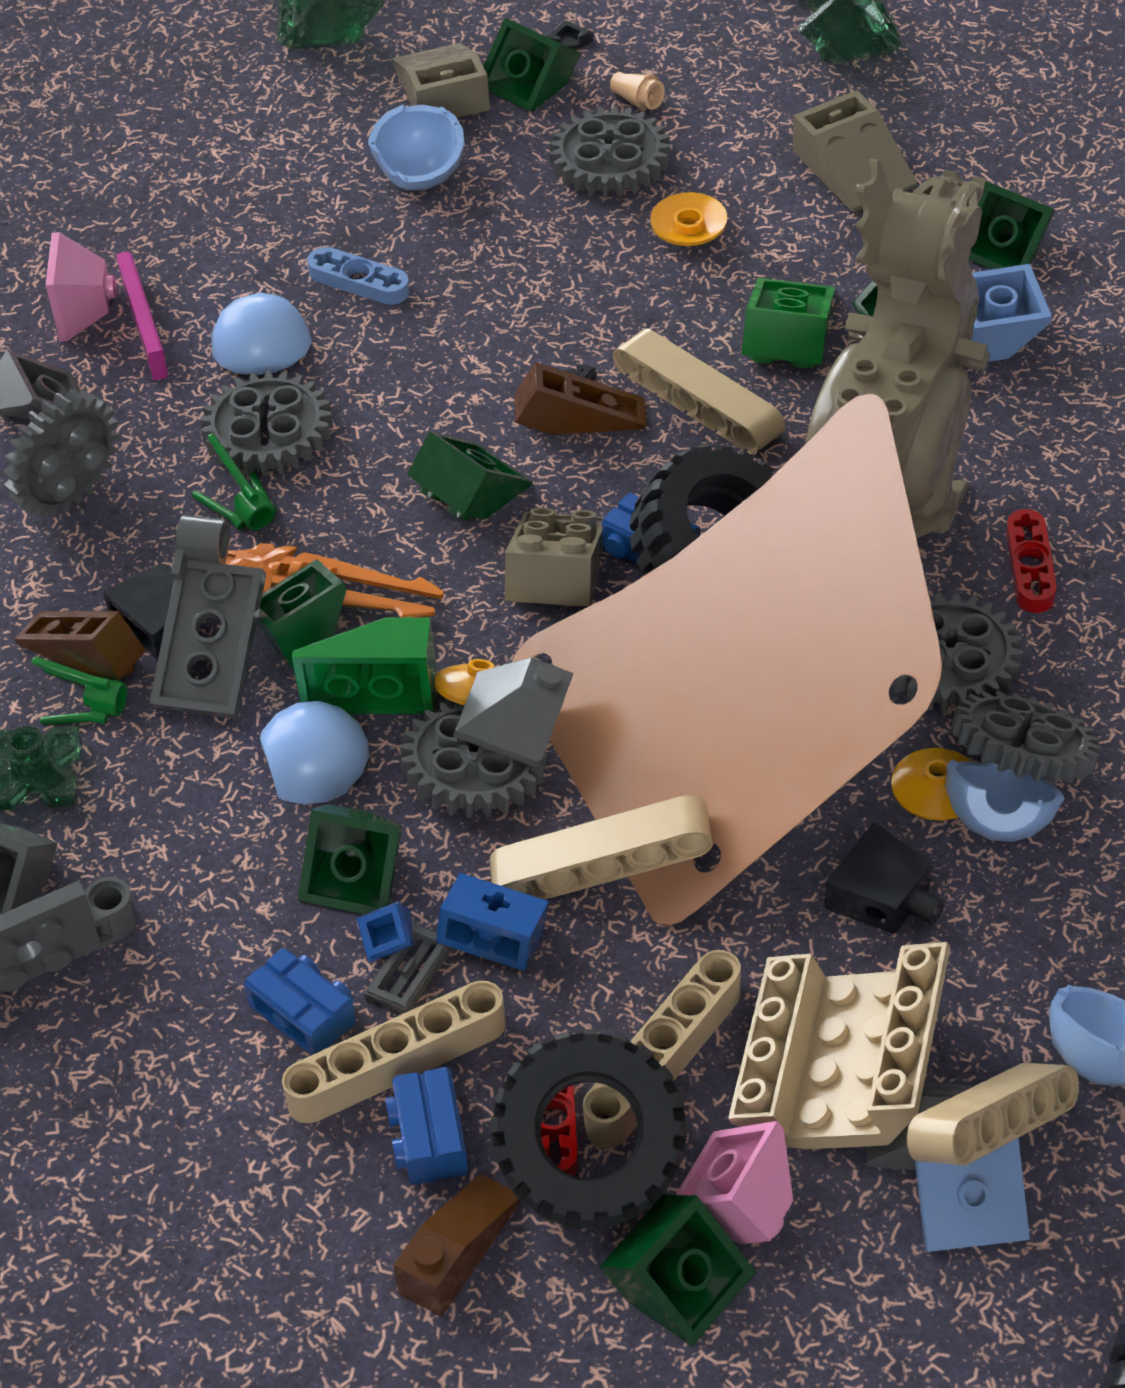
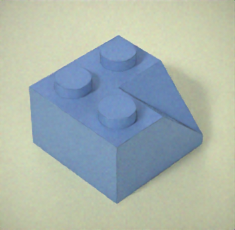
[971,264,1052,362]

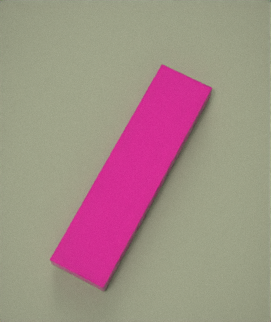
[116,251,168,381]

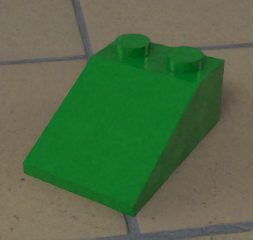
[741,278,835,368]
[292,617,437,714]

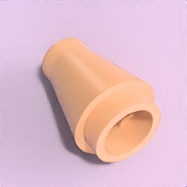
[610,72,665,111]

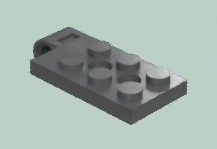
[149,515,266,719]
[0,877,137,993]

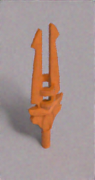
[226,543,444,618]

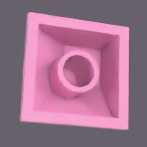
[46,232,117,342]
[676,1121,793,1244]

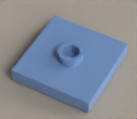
[915,1138,1030,1252]

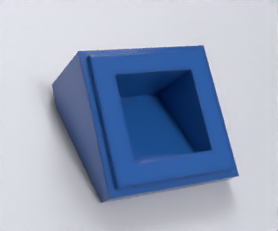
[356,901,413,963]

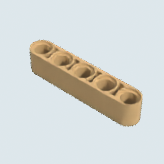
[613,329,786,455]
[490,795,713,900]
[583,950,741,1148]
[282,981,506,1123]
[907,1063,1079,1166]

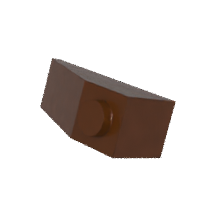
[514,362,646,434]
[14,611,146,680]
[393,1174,521,1317]

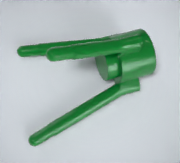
[192,433,277,531]
[31,657,127,725]

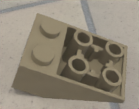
[391,43,490,118]
[793,90,918,213]
[505,508,604,607]

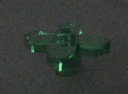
[0,726,82,811]

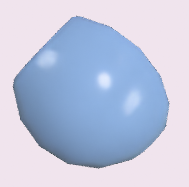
[368,104,464,191]
[211,292,312,375]
[260,701,370,805]
[945,759,1065,842]
[1049,985,1125,1086]

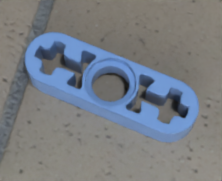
[307,247,410,305]

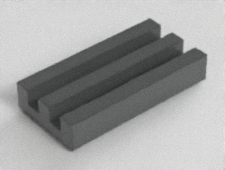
[364,923,453,1015]

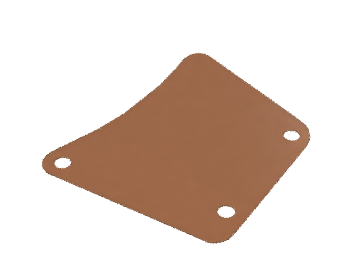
[512,394,942,925]

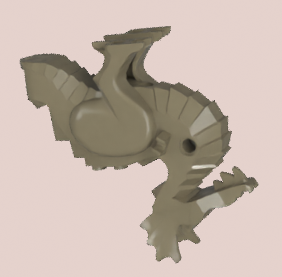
[805,158,990,538]

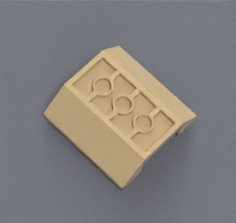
[728,942,950,1150]

